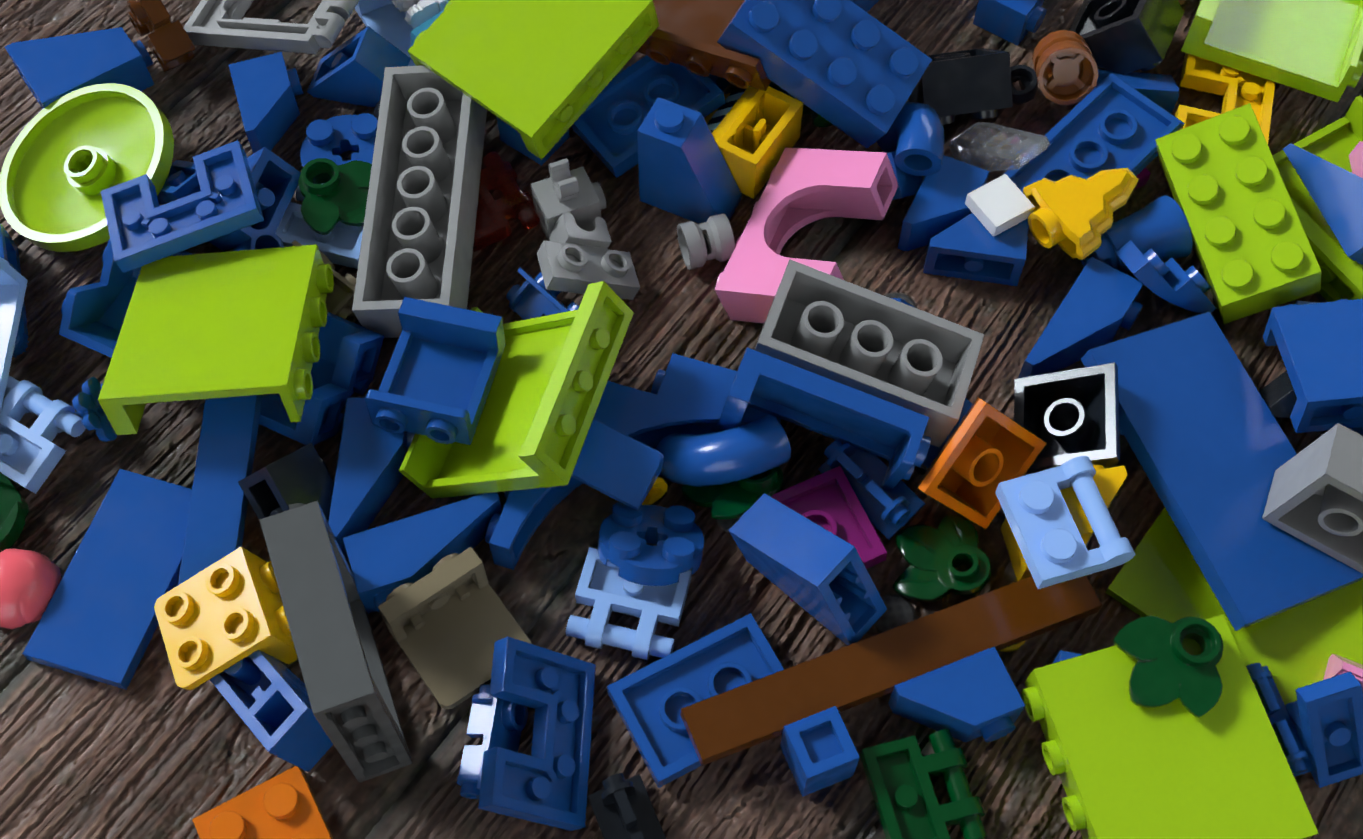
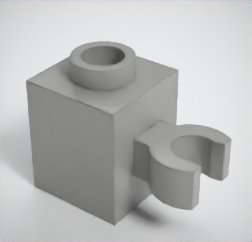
[531,158,607,241]

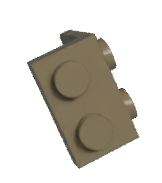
[378,547,531,709]

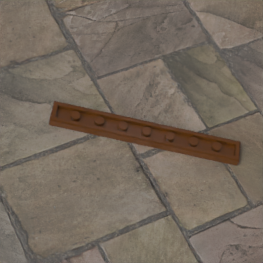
[680,576,1102,766]

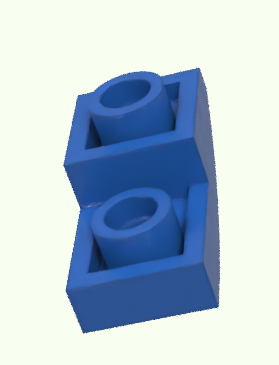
[1115,240,1217,313]

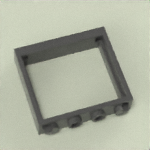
[260,500,413,783]

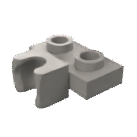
[537,212,640,300]

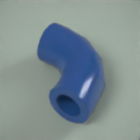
[877,102,944,176]
[655,415,791,487]

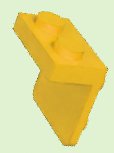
[154,547,298,691]

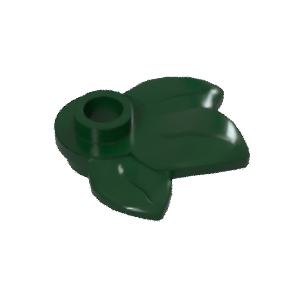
[298,158,372,235]
[681,466,784,519]
[893,514,991,602]
[1113,616,1223,718]

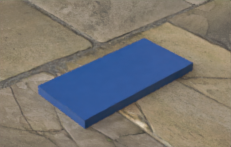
[1081,311,1363,631]

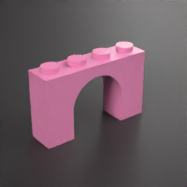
[714,147,898,324]

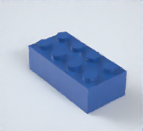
[717,0,932,148]

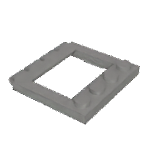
[183,0,359,54]

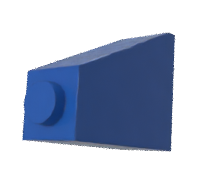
[5,27,155,109]
[637,97,742,224]
[728,493,887,645]

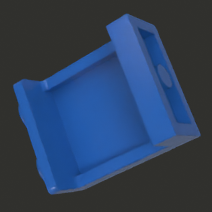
[365,297,506,445]
[1263,299,1363,433]

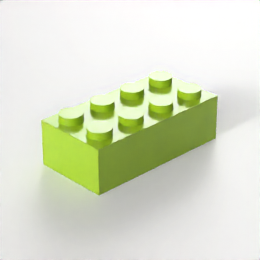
[1155,103,1322,324]

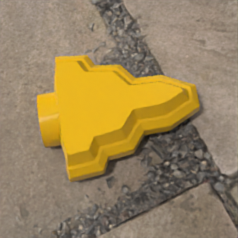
[1023,168,1139,260]

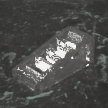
[949,122,1050,172]

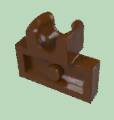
[127,0,196,72]

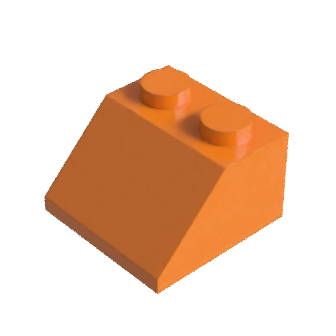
[918,397,1047,529]

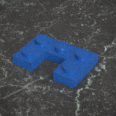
[101,140,264,273]
[478,636,596,831]

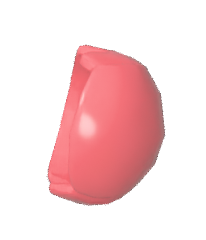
[0,548,62,630]

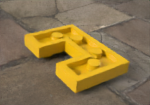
[1175,53,1275,144]

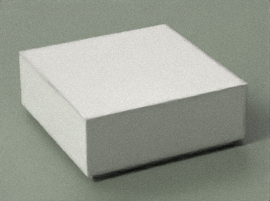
[965,174,1035,237]

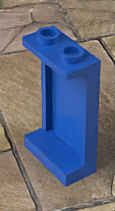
[717,347,931,491]

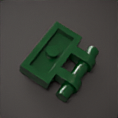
[860,729,988,839]

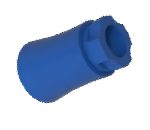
[1081,195,1193,274]

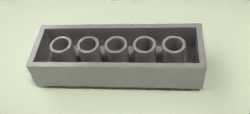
[352,65,487,338]

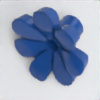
[72,377,117,442]

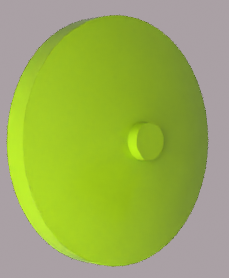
[0,83,174,252]

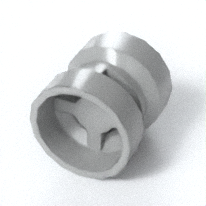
[677,213,735,270]

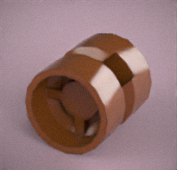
[1032,30,1099,105]

